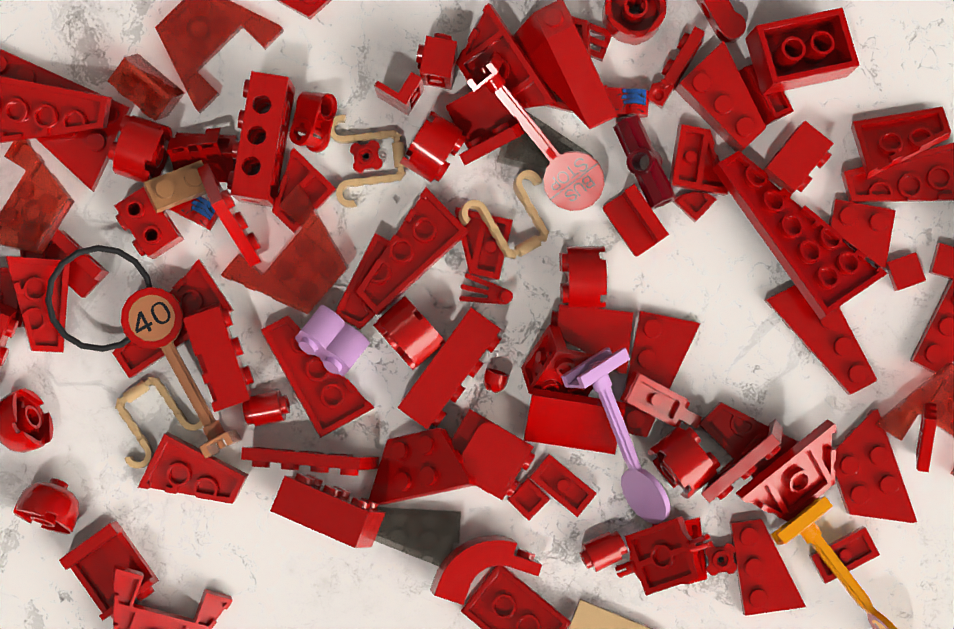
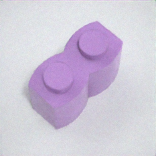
[295,305,370,376]

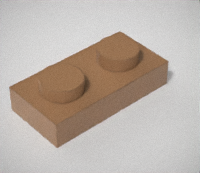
[143,160,207,213]

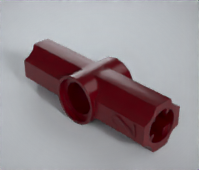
[613,115,676,209]

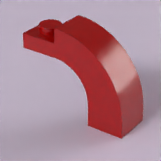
[430,535,542,605]

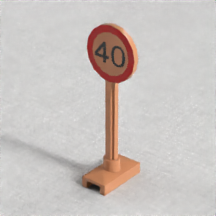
[121,287,242,458]

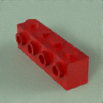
[397,307,502,430]

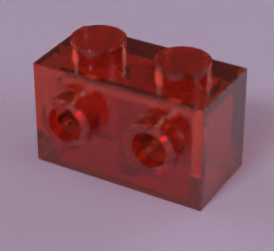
[108,53,185,121]

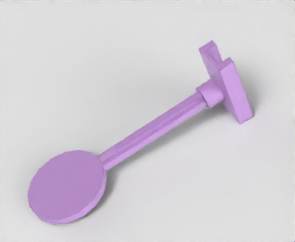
[561,348,671,524]

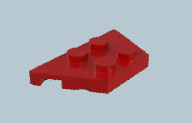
[456,3,557,108]
[834,409,917,523]
[736,419,836,522]
[369,428,476,506]

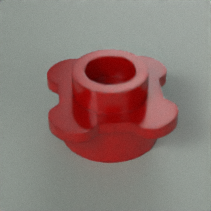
[350,140,383,173]
[705,543,737,576]

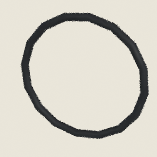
[45,245,152,352]

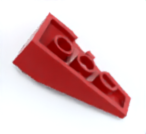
[513,0,618,129]

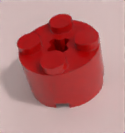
[602,0,667,45]
[400,111,467,183]
[108,114,173,183]
[559,246,607,308]
[373,296,445,370]
[648,427,721,499]

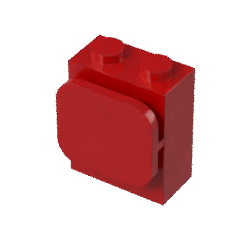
[452,409,535,500]

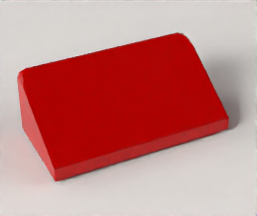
[739,64,794,126]

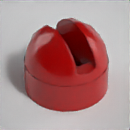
[483,368,510,393]

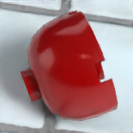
[0,388,54,453]
[13,478,79,534]

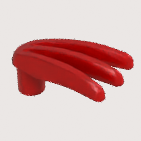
[459,273,513,305]

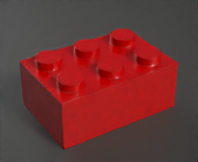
[745,8,860,96]
[270,473,386,548]

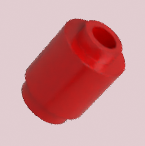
[242,390,290,426]
[579,531,628,572]

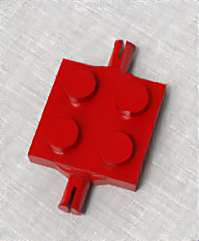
[615,516,713,596]

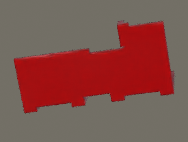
[167,127,224,167]

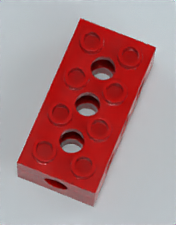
[227,71,296,207]

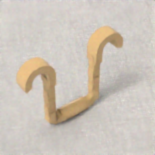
[330,115,406,208]
[459,170,549,259]
[115,377,204,468]

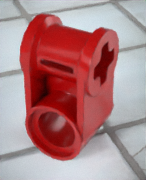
[289,91,337,153]

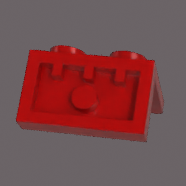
[446,85,526,165]
[521,325,593,397]

